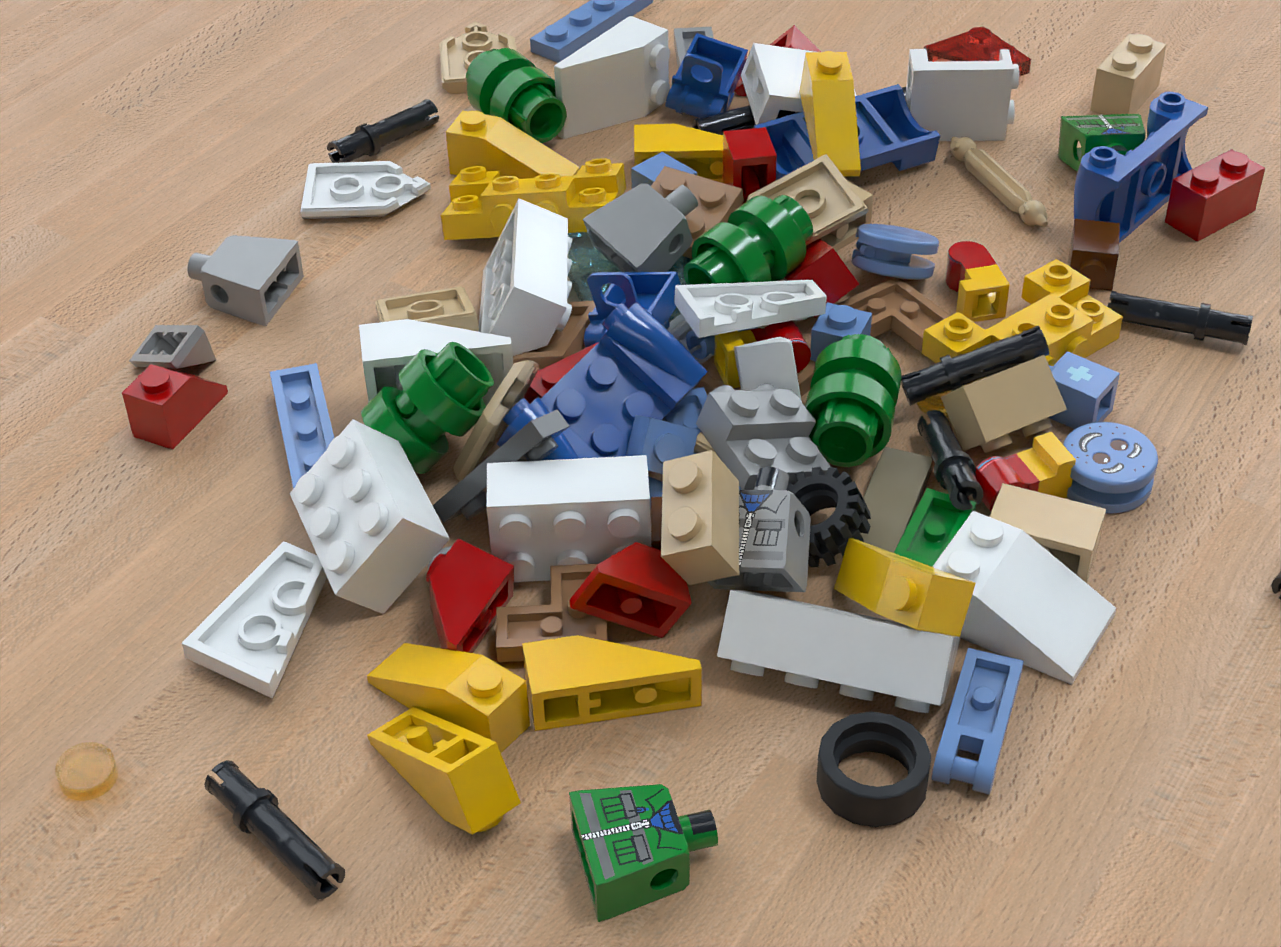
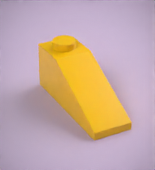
[799,51,861,177]
[446,110,579,179]
[634,124,723,183]
[834,538,976,637]
[522,635,702,731]
[367,643,530,753]
[367,707,521,835]

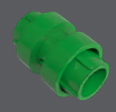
[466,48,567,143]
[683,195,813,285]
[805,334,902,467]
[361,342,494,474]

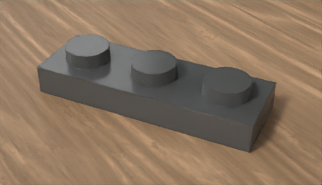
[433,409,569,523]

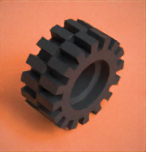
[787,467,871,567]

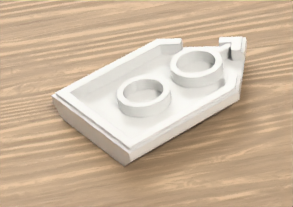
[300,161,431,219]

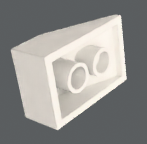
[554,16,670,139]
[359,319,513,406]
[933,511,1116,685]

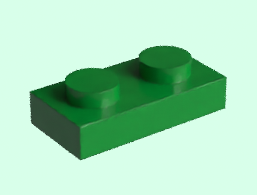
[894,488,976,567]

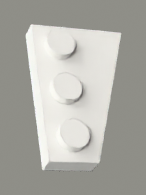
[674,280,827,338]
[182,541,327,698]

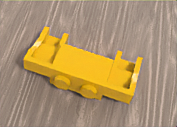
[440,158,626,240]
[922,259,1123,387]

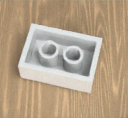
[290,419,450,614]
[487,455,651,582]

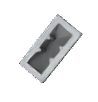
[129,325,216,369]

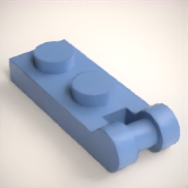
[932,648,1024,795]

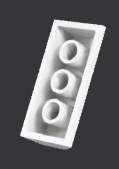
[478,198,572,356]
[717,590,961,713]

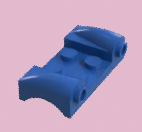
[754,84,941,180]
[1073,91,1208,243]
[497,302,708,461]

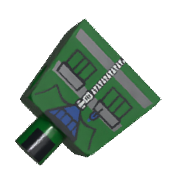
[1058,114,1146,172]
[569,784,718,922]

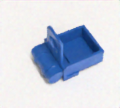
[665,33,748,118]
[584,272,681,348]

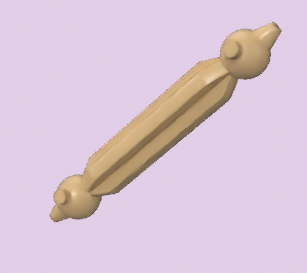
[950,137,1048,227]

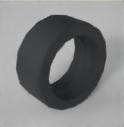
[816,712,931,827]

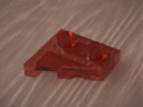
[924,26,1031,77]

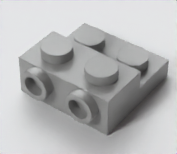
[696,384,831,490]

